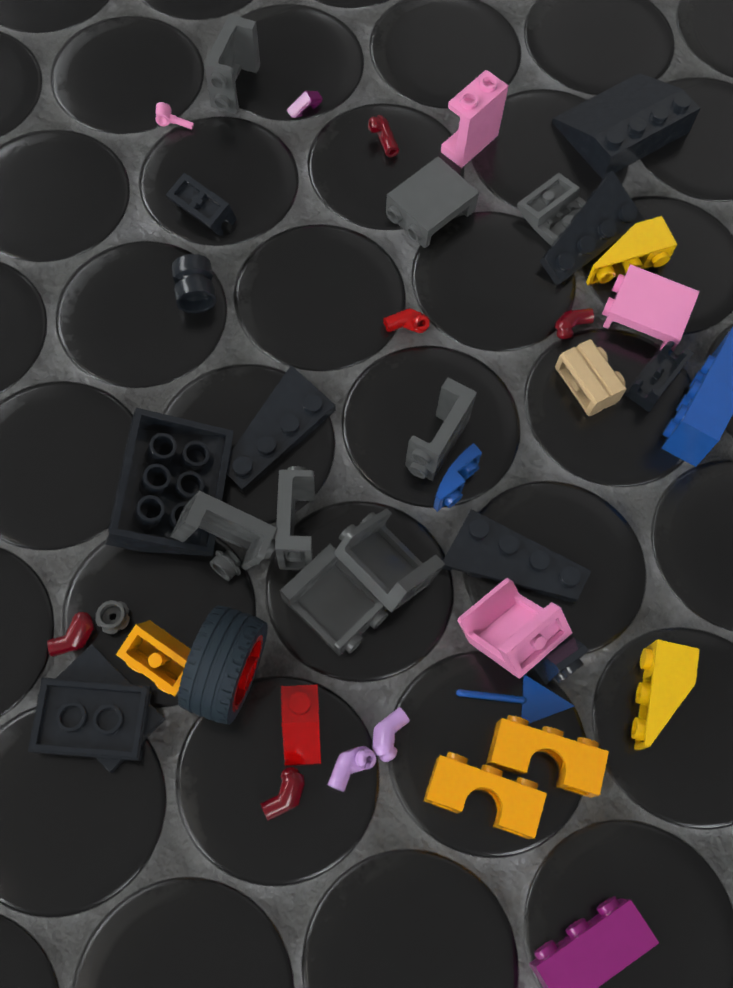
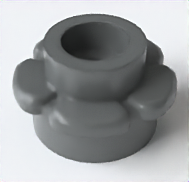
[210,550,241,581]
[95,600,130,634]

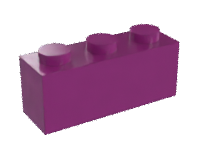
[529,896,659,988]

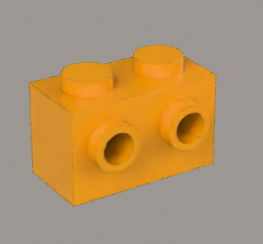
[116,620,191,697]

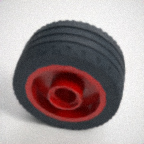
[178,605,268,725]

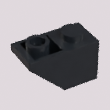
[533,635,589,684]

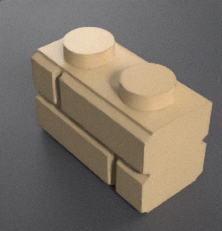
[555,339,626,416]

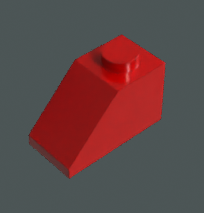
[281,684,321,766]

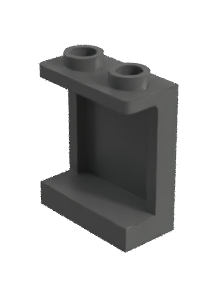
[204,14,260,114]
[386,156,479,248]
[405,377,477,481]
[275,466,316,570]
[171,490,277,571]
[333,509,445,613]
[280,544,388,656]

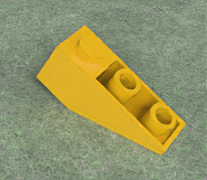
[586,216,677,285]
[631,639,699,751]

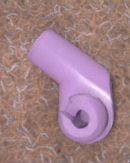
[372,707,410,762]
[327,746,376,792]

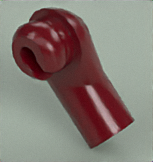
[368,115,399,158]
[555,308,594,339]
[47,612,94,657]
[260,767,305,821]

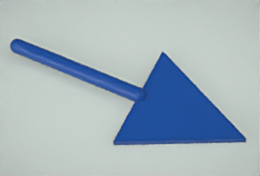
[456,675,575,724]

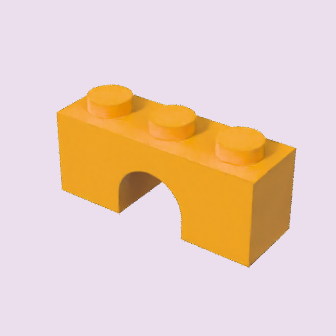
[486,715,609,798]
[424,752,547,839]

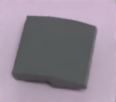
[517,173,586,245]

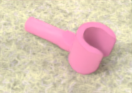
[155,102,194,130]

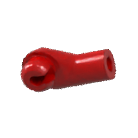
[383,308,430,333]

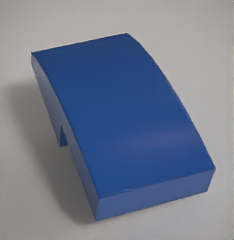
[433,443,482,512]

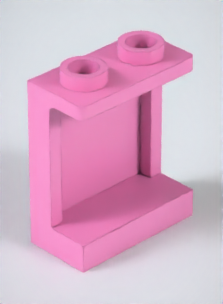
[441,70,509,168]
[602,264,700,351]
[457,578,572,679]

